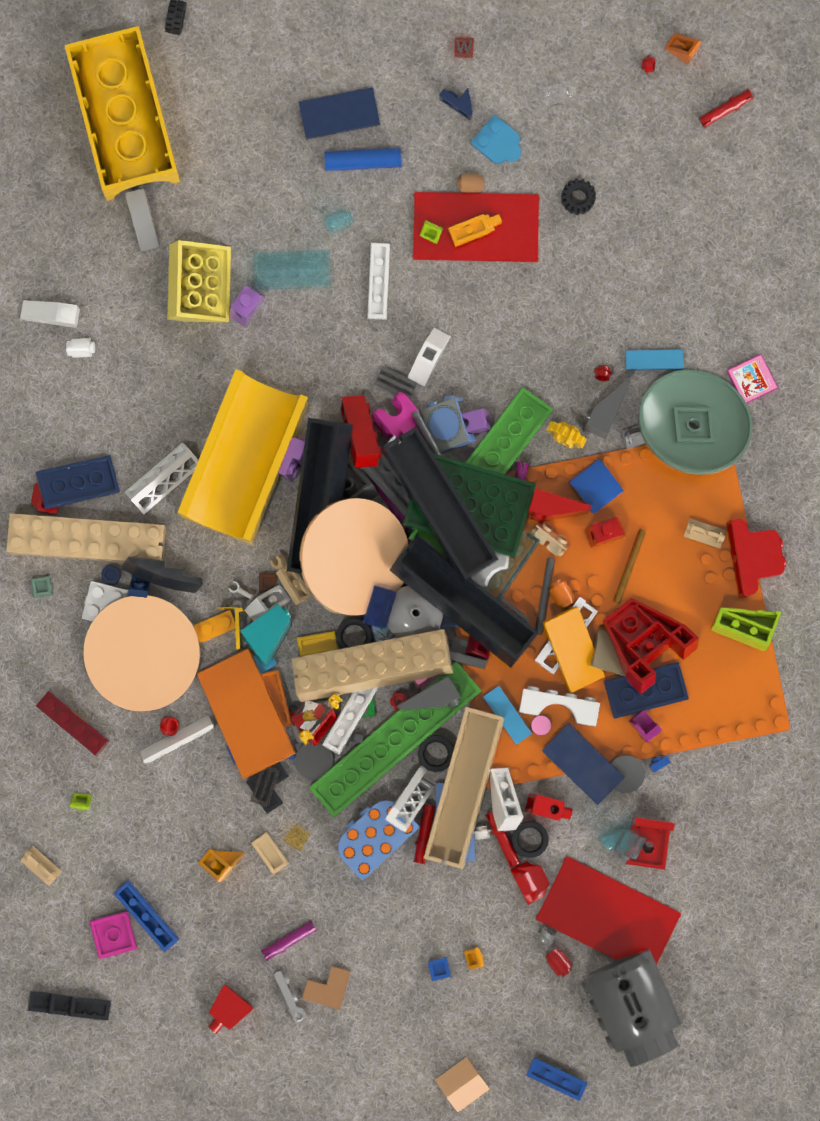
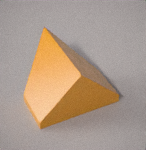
[198,848,245,883]

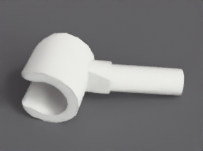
[228,581,253,599]

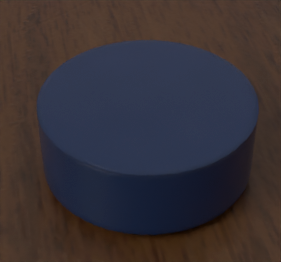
[101,565,121,585]

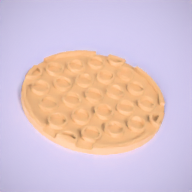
[300,498,409,615]
[84,595,200,711]

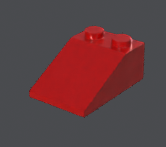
[527,489,591,522]

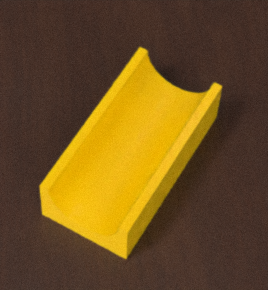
[64,26,180,201]
[178,369,309,545]

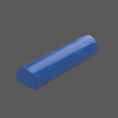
[324,147,401,171]
[113,880,180,953]

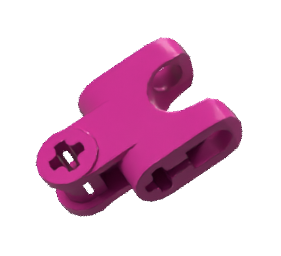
[371,392,425,440]

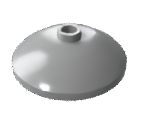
[385,586,443,638]

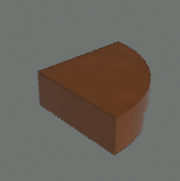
[259,573,278,593]

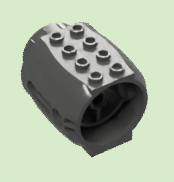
[581,948,682,1067]

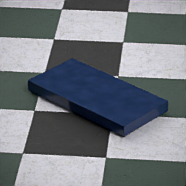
[299,87,380,140]
[35,455,120,510]
[604,662,689,719]
[542,723,625,805]

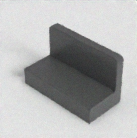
[450,638,488,670]

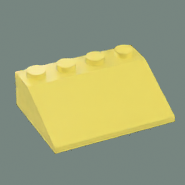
[167,240,231,322]

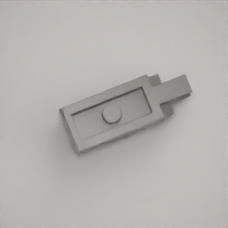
[273,970,306,1023]

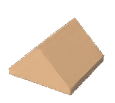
[435,1057,489,1112]

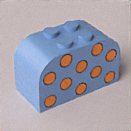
[338,801,419,881]

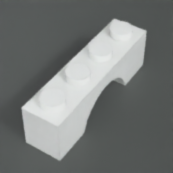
[519,686,600,727]

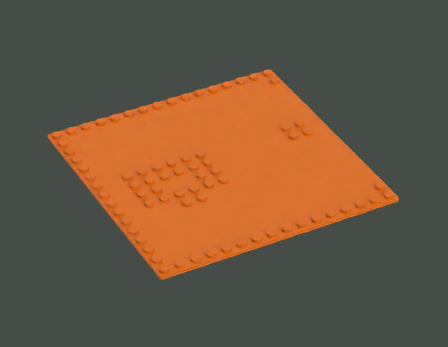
[444,445,790,789]

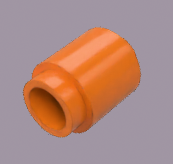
[549,580,575,609]

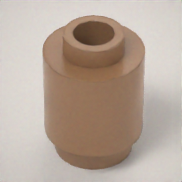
[457,173,484,193]

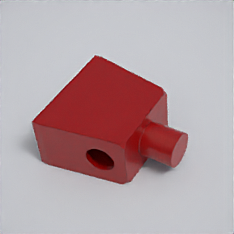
[585,517,626,548]
[524,793,573,821]
[208,984,254,1034]

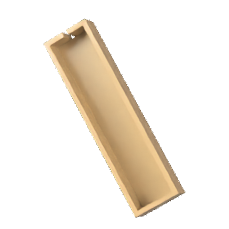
[6,514,166,563]
[292,629,453,702]
[424,707,505,869]

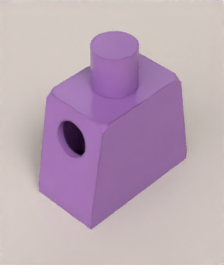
[229,285,265,327]
[462,408,492,435]

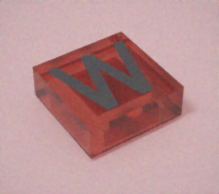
[454,37,474,58]

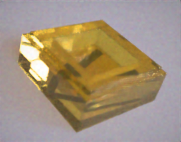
[284,825,310,852]

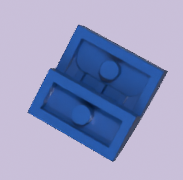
[568,458,624,514]

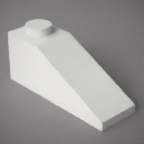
[20,300,80,328]
[489,768,523,831]

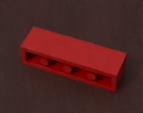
[340,395,382,468]

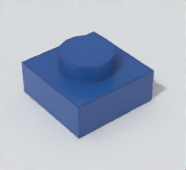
[649,755,671,773]
[428,957,451,981]

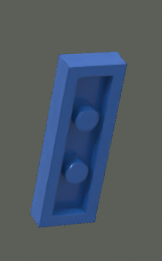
[526,1057,588,1101]

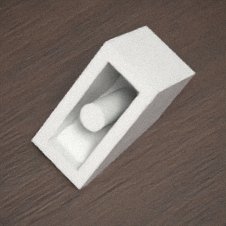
[245,584,291,621]

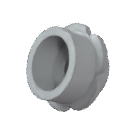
[538,927,556,945]

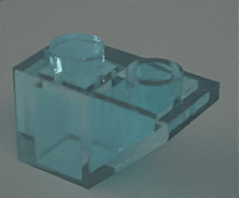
[597,828,647,860]

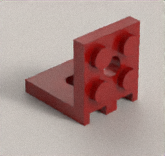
[626,817,675,870]

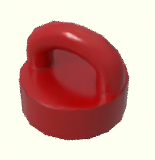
[160,716,179,736]

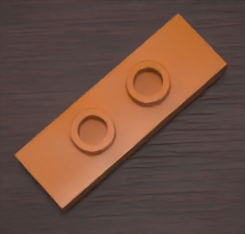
[261,670,292,728]

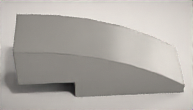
[125,188,159,252]

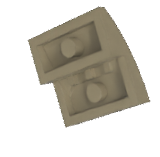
[590,629,625,677]

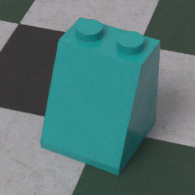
[240,604,292,669]

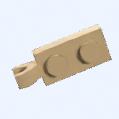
[270,554,312,606]

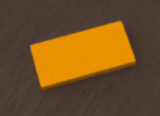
[542,606,605,693]

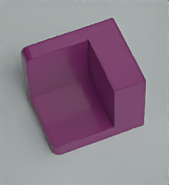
[629,710,662,743]

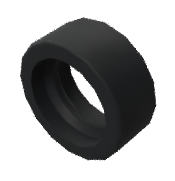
[336,618,373,649]
[418,735,454,772]
[511,821,549,858]

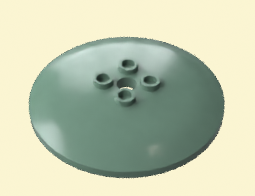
[638,370,753,475]

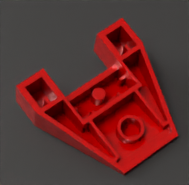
[603,598,699,694]

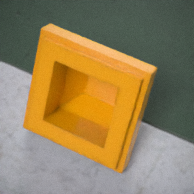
[464,947,484,970]

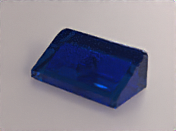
[363,586,396,629]

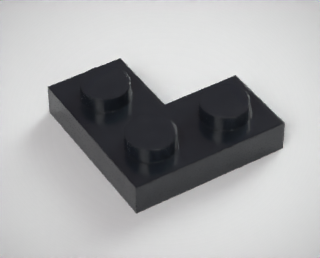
[246,762,289,814]

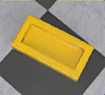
[297,631,338,657]

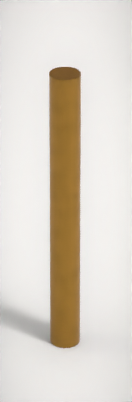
[613,529,646,604]

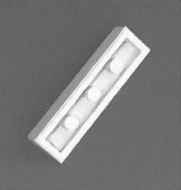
[140,716,215,764]

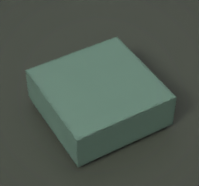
[31,576,53,598]

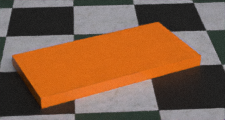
[197,649,296,779]

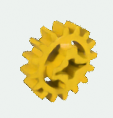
[546,421,587,449]

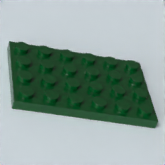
[403,453,536,558]

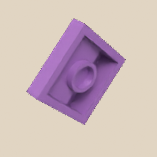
[279,436,305,483]

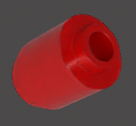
[545,947,573,977]

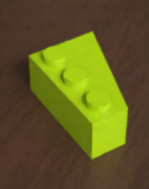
[711,608,781,652]

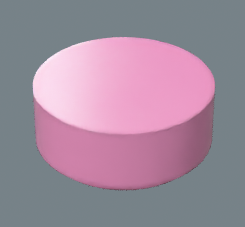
[531,716,551,736]

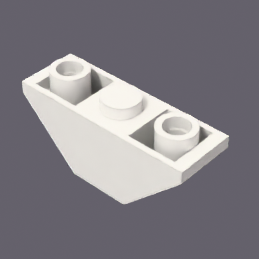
[408,328,451,387]

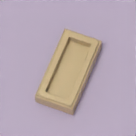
[251,832,289,875]

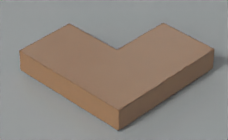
[302,966,351,1010]

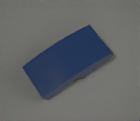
[128,575,151,598]

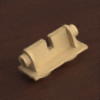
[684,518,726,548]
[531,522,570,557]
[20,846,62,886]

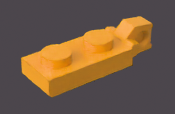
[448,214,502,247]
[194,610,236,643]

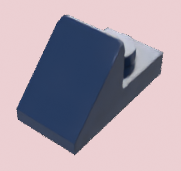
[439,88,473,120]

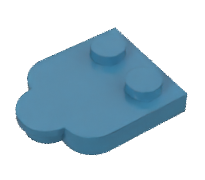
[470,114,521,164]

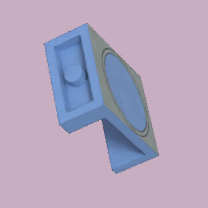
[421,395,476,454]

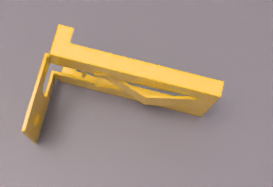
[217,607,246,651]

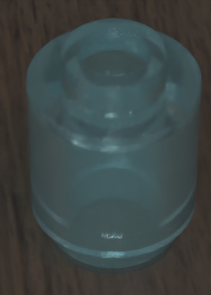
[324,209,354,233]

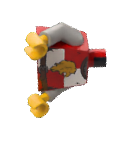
[289,694,343,746]

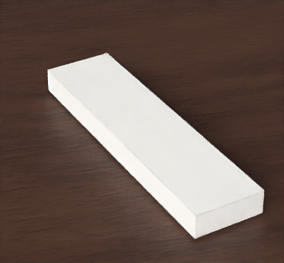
[368,243,390,320]
[322,688,378,755]

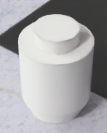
[66,338,95,358]

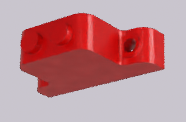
[726,519,786,598]

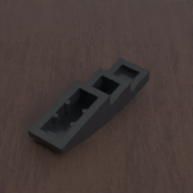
[121,557,203,593]
[27,991,111,1021]

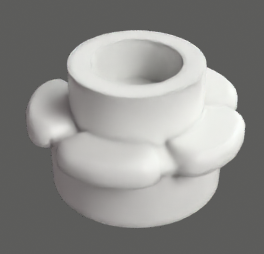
[473,826,491,840]

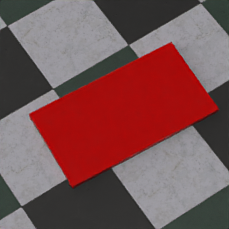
[412,192,540,262]
[535,856,682,965]

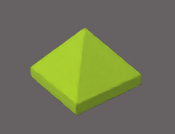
[420,220,443,244]
[70,793,92,811]

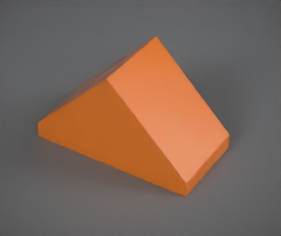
[664,33,701,65]

